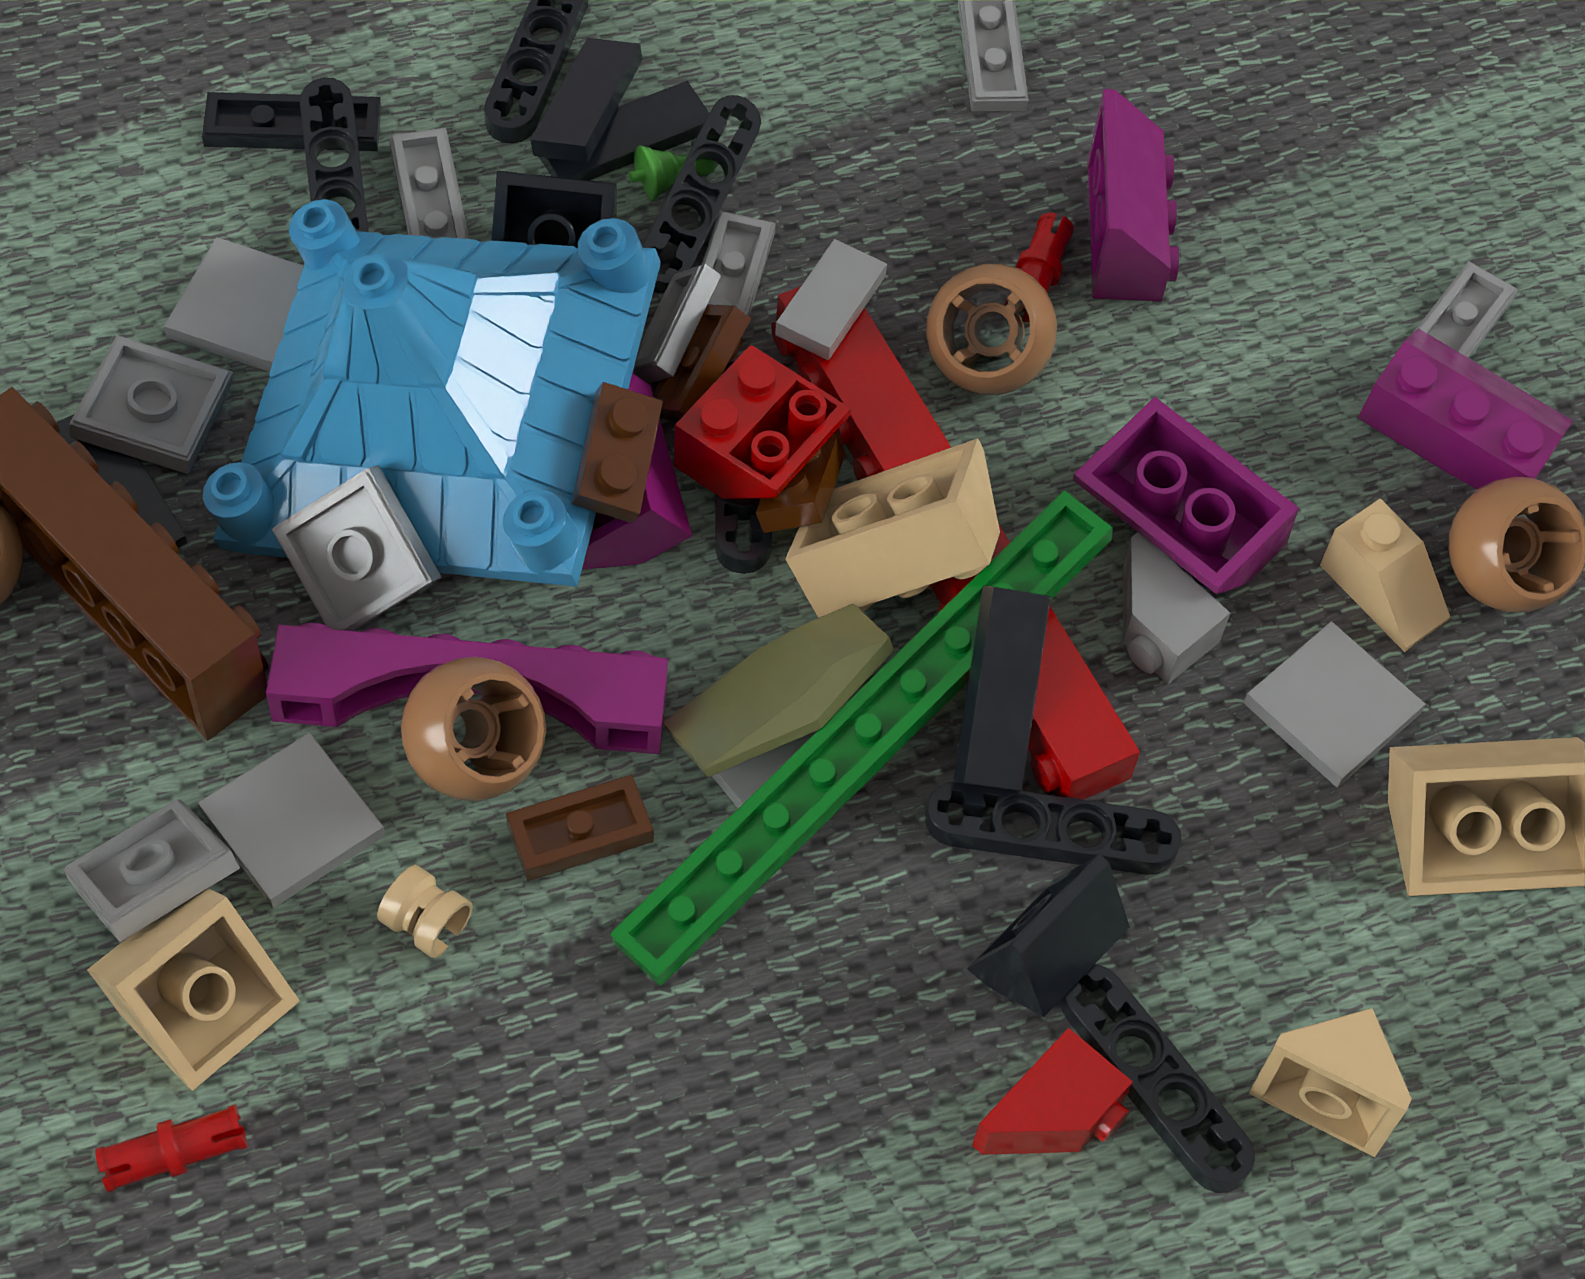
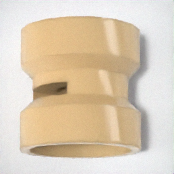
[377,864,473,958]

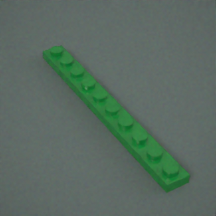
[610,490,1113,986]

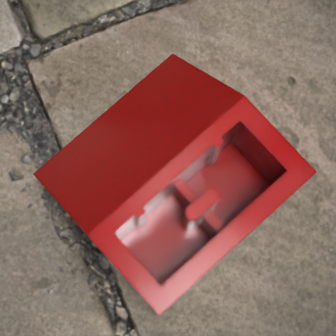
[674,345,851,499]

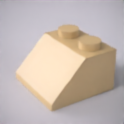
[87,888,300,1091]

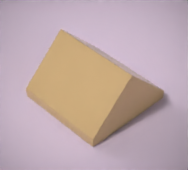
[1249,1008,1412,1157]

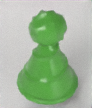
[628,145,719,202]

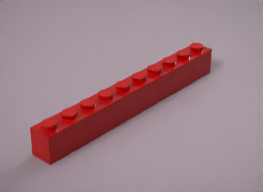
[771,286,1140,800]

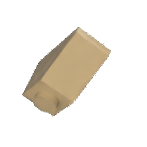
[1320,498,1451,652]

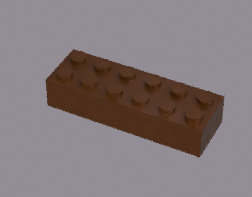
[0,387,269,741]

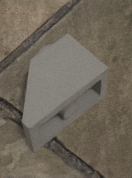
[1122,532,1230,684]

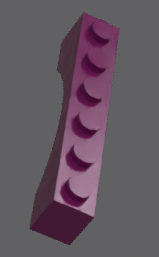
[266,623,668,754]

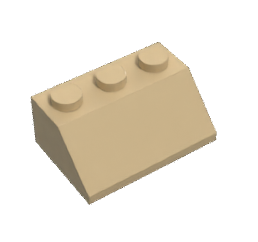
[785,438,1000,618]
[1388,737,1585,896]

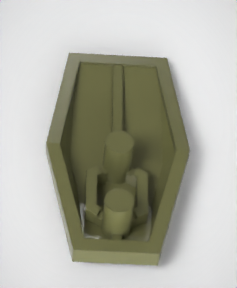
[663,603,894,777]

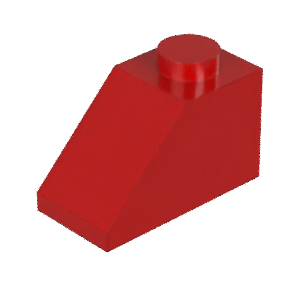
[972,1028,1133,1155]

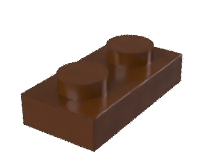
[653,304,751,421]
[572,382,663,523]
[756,434,845,533]
[506,774,654,881]

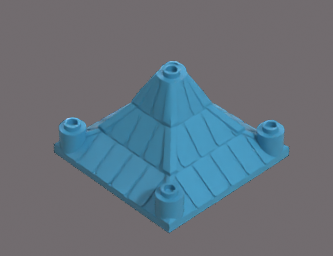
[203,199,661,587]

